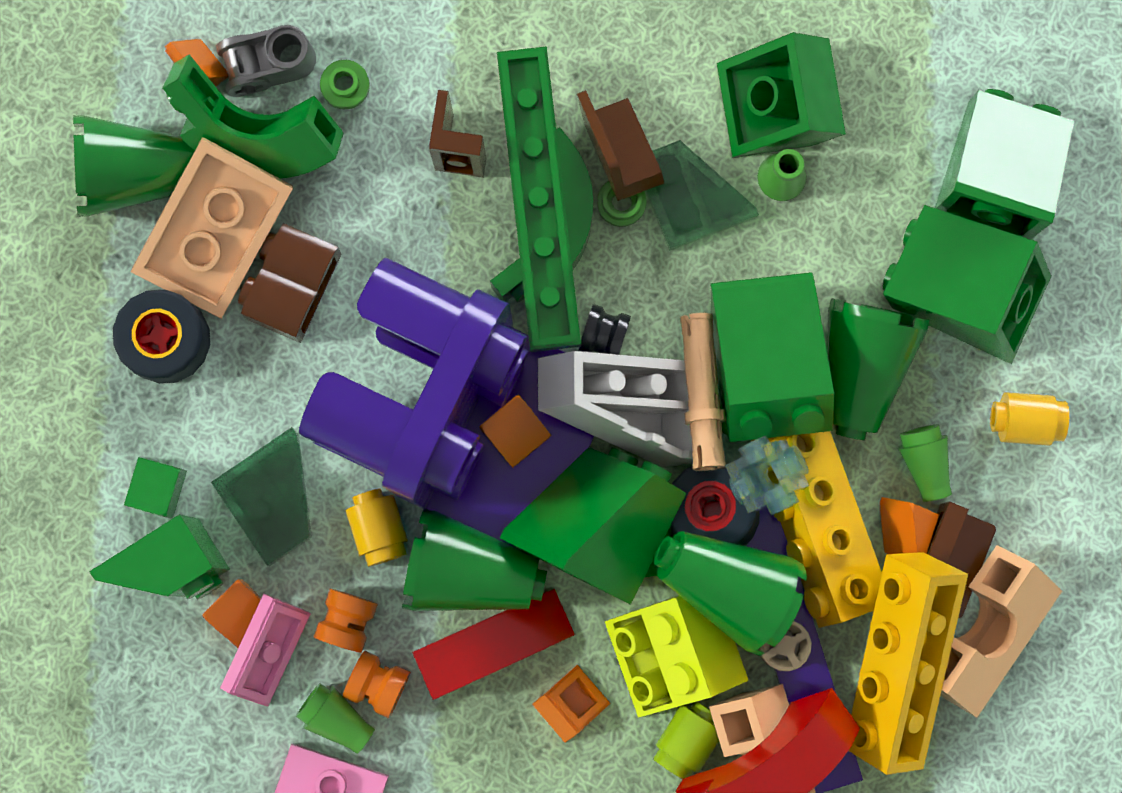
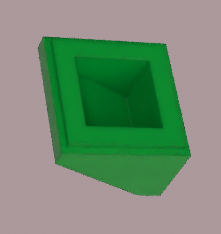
[124,457,187,519]

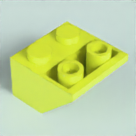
[604,595,749,718]

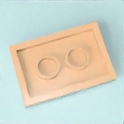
[131,137,293,319]

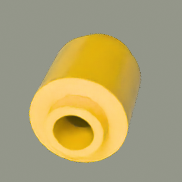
[990,392,1069,446]
[345,488,408,567]

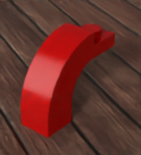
[675,688,860,793]

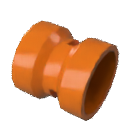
[314,588,378,653]
[342,651,411,718]

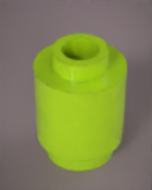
[653,701,719,779]

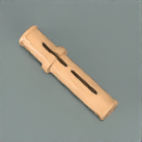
[680,313,726,471]

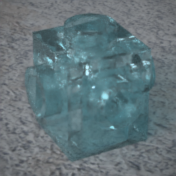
[725,436,809,516]

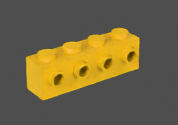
[751,431,882,628]
[849,552,968,775]

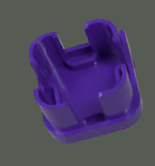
[299,257,595,547]

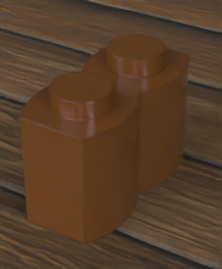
[238,223,342,343]

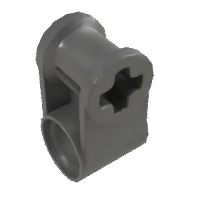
[216,25,316,97]

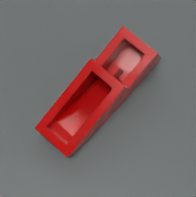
[412,589,575,700]

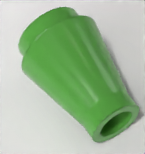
[757,149,807,201]
[898,424,952,502]
[296,683,375,754]

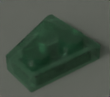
[646,140,759,251]
[211,427,312,566]

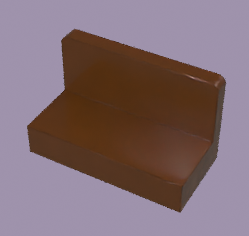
[429,90,487,178]
[576,90,664,201]
[927,501,996,618]

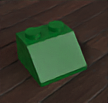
[717,32,846,158]
[89,514,230,600]

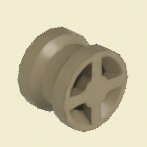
[760,621,811,671]

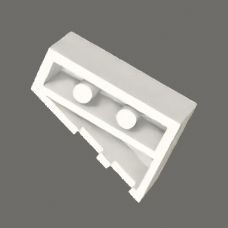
[538,351,693,467]

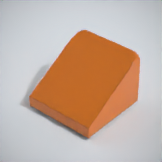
[165,39,228,86]
[479,394,552,468]
[880,497,939,554]
[202,579,261,648]
[532,665,610,743]

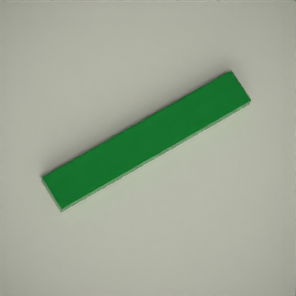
[497,46,581,352]

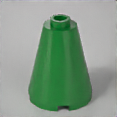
[73,115,194,217]
[828,298,930,441]
[402,509,548,611]
[654,531,807,656]

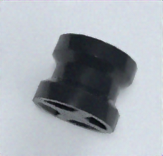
[578,304,631,355]

